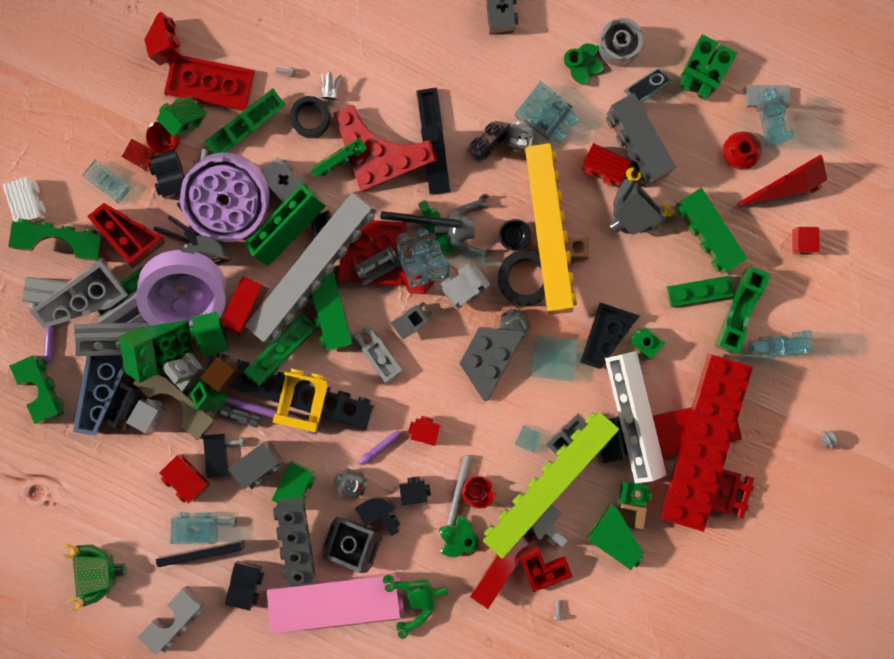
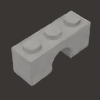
[137,586,205,655]

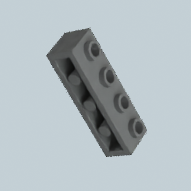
[273,496,316,587]

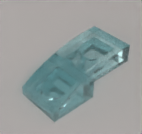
[82,159,132,204]

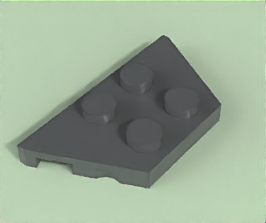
[459,327,526,402]

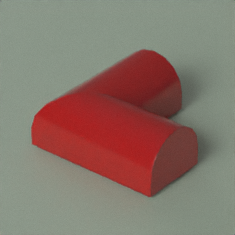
[519,545,573,592]

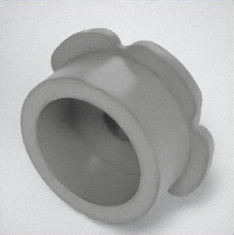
[820,430,839,450]

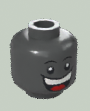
[334,468,367,498]

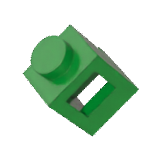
[629,327,665,360]
[190,380,227,412]
[618,480,652,507]

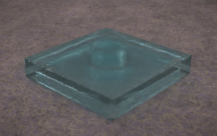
[531,334,578,382]

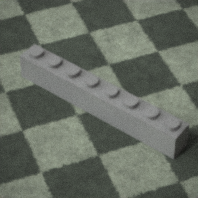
[245,192,377,342]

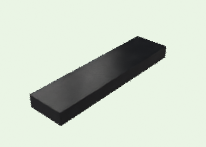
[156,540,245,567]

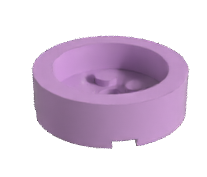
[180,152,270,242]
[136,250,225,326]

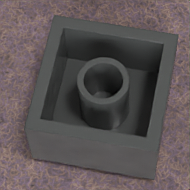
[228,441,284,490]

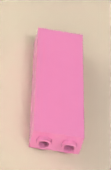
[267,572,404,633]

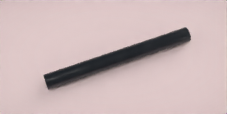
[380,211,462,228]

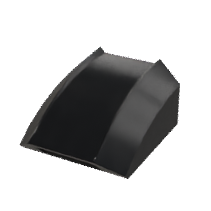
[323,516,382,573]

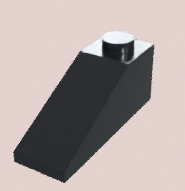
[421,125,450,194]

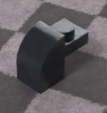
[355,497,401,536]

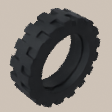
[498,249,545,306]

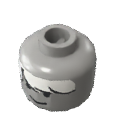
[505,121,534,153]

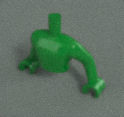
[383,575,448,639]

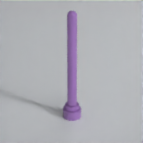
[225,395,321,435]

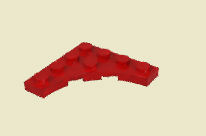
[334,105,437,192]

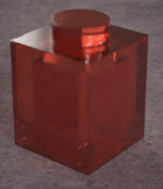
[121,139,156,171]

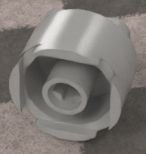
[598,18,643,67]
[441,263,491,310]

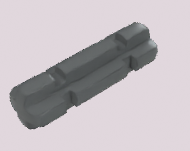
[219,405,261,428]

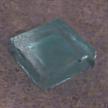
[515,425,543,453]

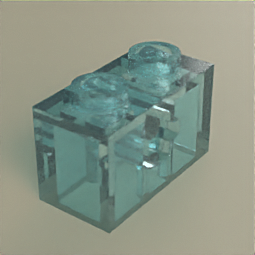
[170,512,218,544]

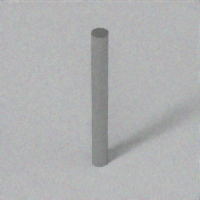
[446,455,472,525]

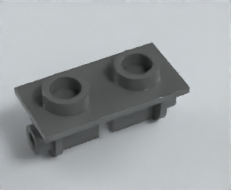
[354,246,401,285]

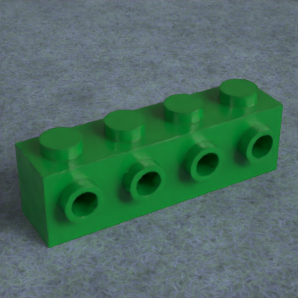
[244,183,326,266]
[677,187,748,274]
[309,271,354,352]

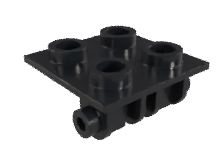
[467,121,510,162]

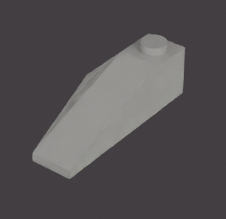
[30,257,128,328]

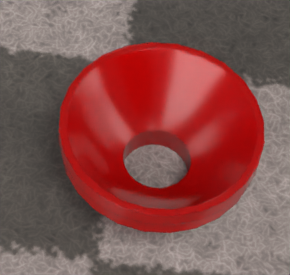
[723,131,762,170]

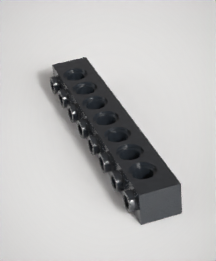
[205,353,375,430]

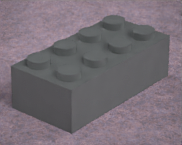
[606,93,676,187]

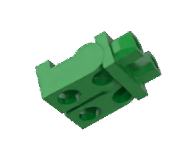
[679,34,738,101]

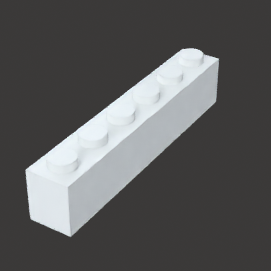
[605,351,667,483]

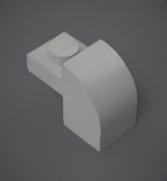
[162,353,205,391]
[532,504,568,547]

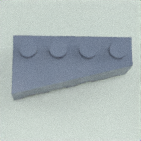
[73,355,126,435]

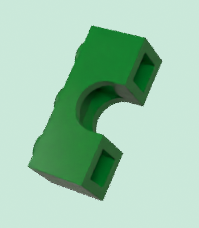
[9,355,64,424]

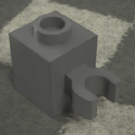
[390,302,432,339]

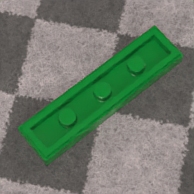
[243,313,318,388]

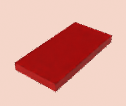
[164,55,255,111]
[653,407,742,457]

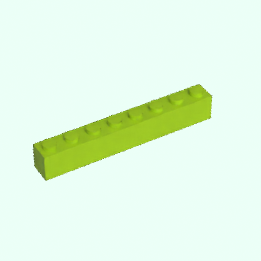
[483,411,619,559]

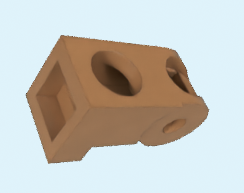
[565,238,589,259]

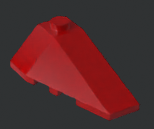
[737,154,827,207]

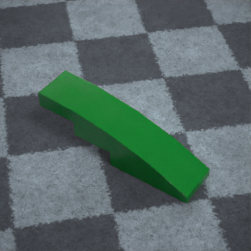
[204,88,286,154]

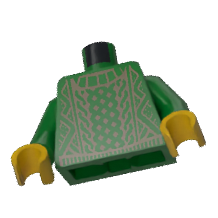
[62,544,126,612]

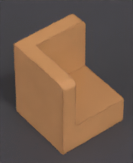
[618,502,647,529]

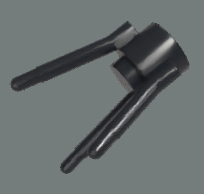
[154,202,201,245]

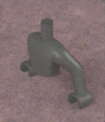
[434,194,494,262]

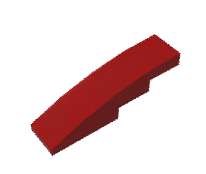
[470,530,535,609]

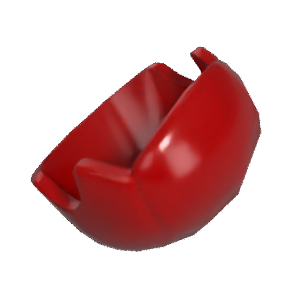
[145,122,180,153]
[462,476,496,509]

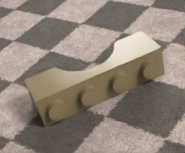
[133,371,217,440]

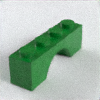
[8,218,101,261]
[714,267,771,354]

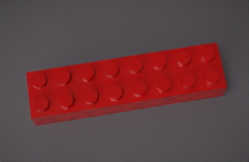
[659,354,754,532]

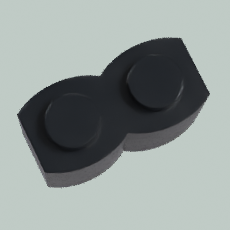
[148,150,185,199]
[225,560,265,611]

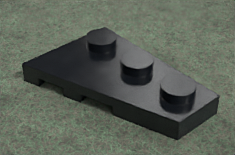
[580,302,640,369]

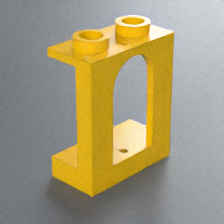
[273,369,329,432]

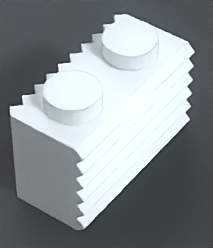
[3,177,46,223]

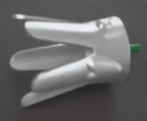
[320,72,342,105]

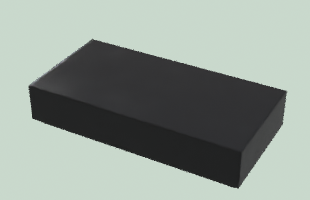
[416,87,443,130]
[203,433,229,478]

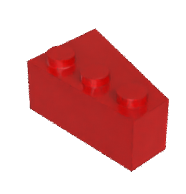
[87,203,165,269]

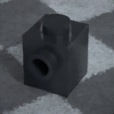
[399,476,431,506]

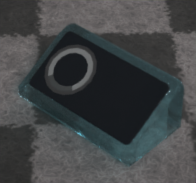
[624,67,673,104]

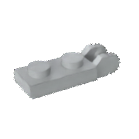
[353,324,403,383]

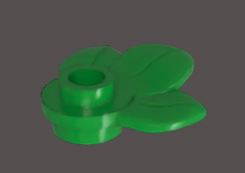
[564,43,604,85]
[439,516,479,557]

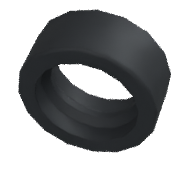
[290,96,331,138]

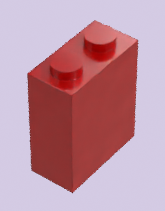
[220,276,268,335]

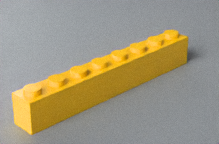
[525,143,577,315]

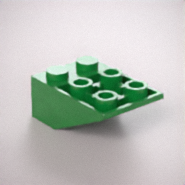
[119,320,193,383]

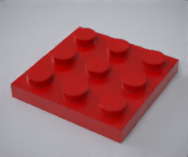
[338,220,407,286]

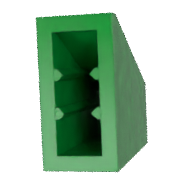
[587,503,643,570]

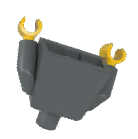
[610,167,675,235]

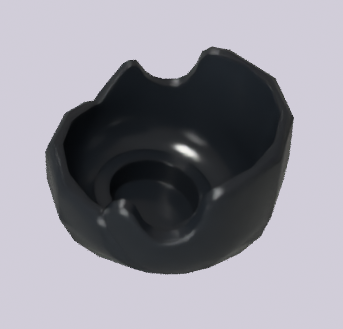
[498,219,531,251]

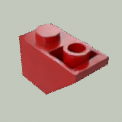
[144,12,181,66]

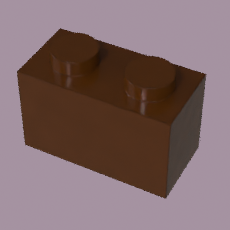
[200,357,241,392]

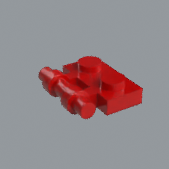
[711,469,754,519]

